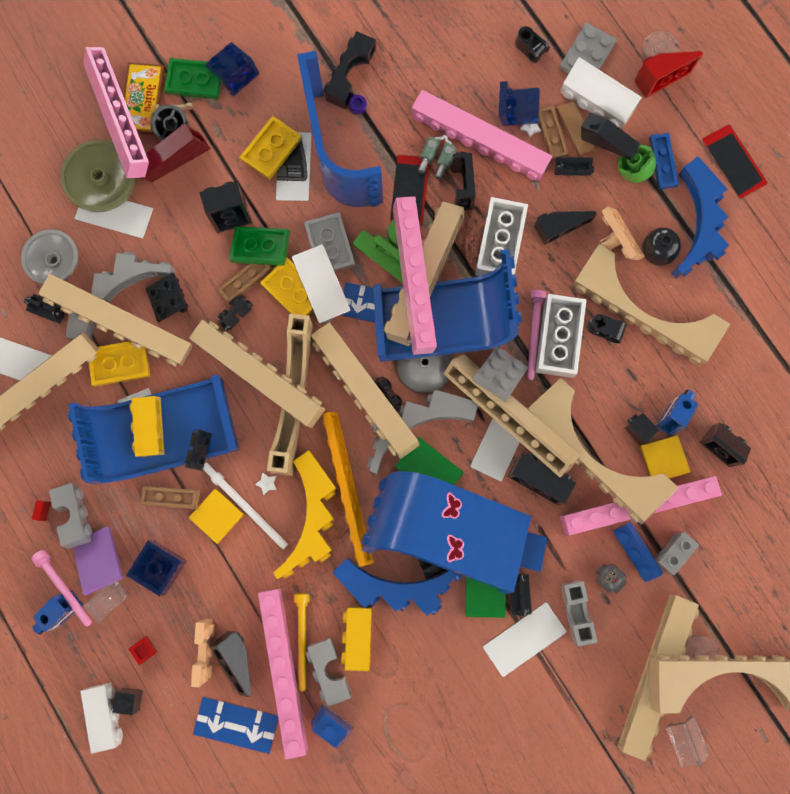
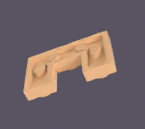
[191,619,215,687]

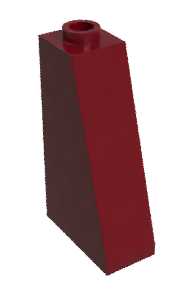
[140,123,211,182]

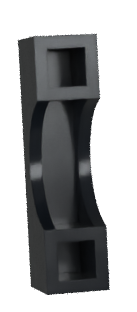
[324,31,376,109]

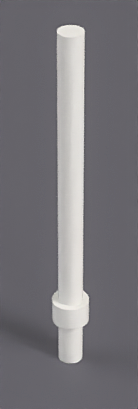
[203,463,288,550]

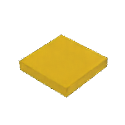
[640,435,690,478]
[189,488,245,544]

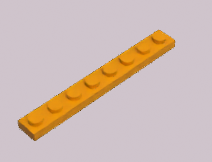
[322,412,374,567]

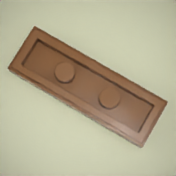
[556,101,597,157]
[535,105,569,162]
[217,264,273,305]
[140,485,200,510]

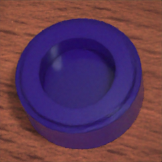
[348,95,367,115]

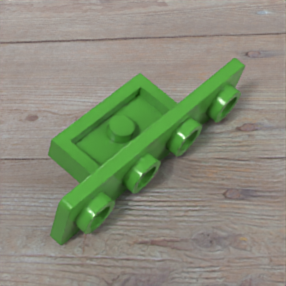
[353,230,403,283]

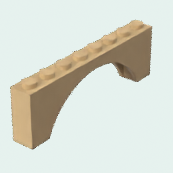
[572,244,730,365]
[267,314,314,476]
[528,378,678,525]
[650,655,790,713]

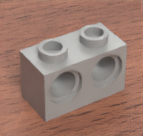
[654,532,699,576]

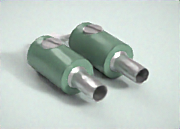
[418,135,457,179]

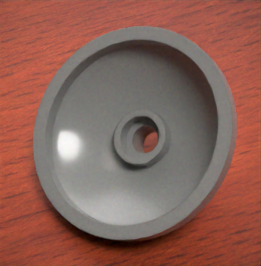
[21,229,79,284]
[396,354,453,393]

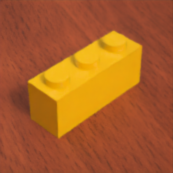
[130,396,165,457]
[341,606,372,671]

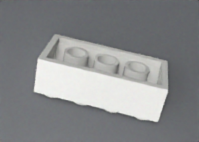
[560,57,642,129]

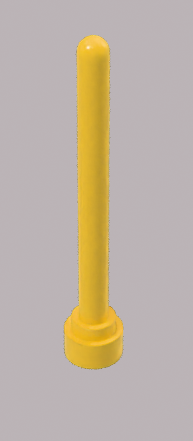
[294,593,310,692]

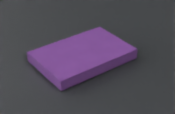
[73,526,123,596]

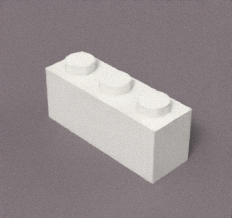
[81,682,123,754]

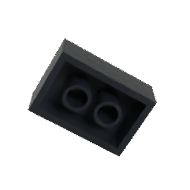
[199,181,253,233]
[507,452,576,505]

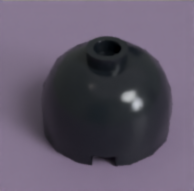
[149,104,189,140]
[642,227,681,266]

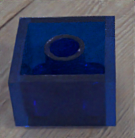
[126,540,187,597]

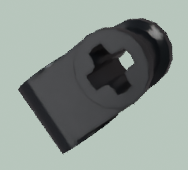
[515,26,550,63]
[587,314,627,344]

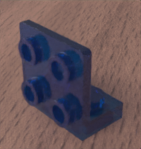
[205,42,260,96]
[498,81,540,126]

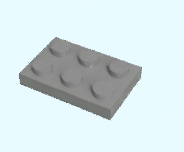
[559,22,617,74]
[304,212,355,272]
[473,347,528,402]

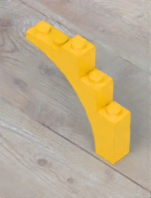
[273,450,337,580]

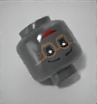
[596,564,627,594]

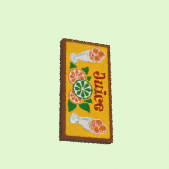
[123,62,165,135]

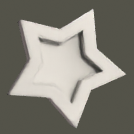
[520,117,541,138]
[255,473,277,495]

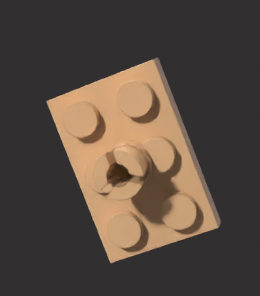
[600,207,645,261]

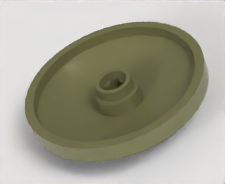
[60,140,137,212]

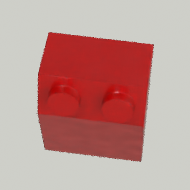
[635,51,703,98]

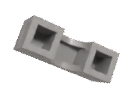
[49,483,92,549]
[560,580,598,647]
[306,637,352,707]

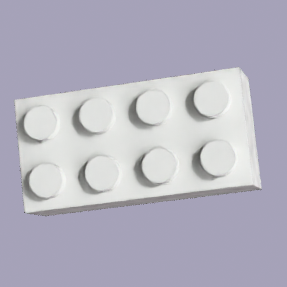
[475,197,528,276]
[535,294,586,378]

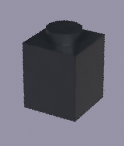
[625,413,659,445]
[112,688,143,715]

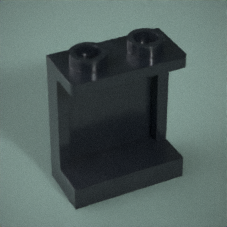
[451,151,476,211]

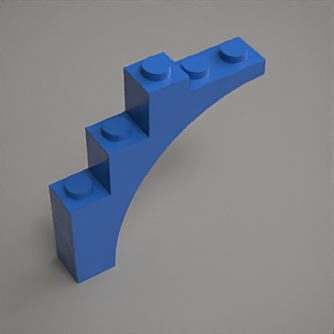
[671,156,729,278]
[332,558,463,616]

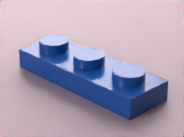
[649,133,679,190]
[613,522,663,582]

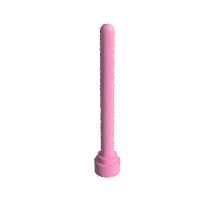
[527,290,547,381]
[31,550,92,626]

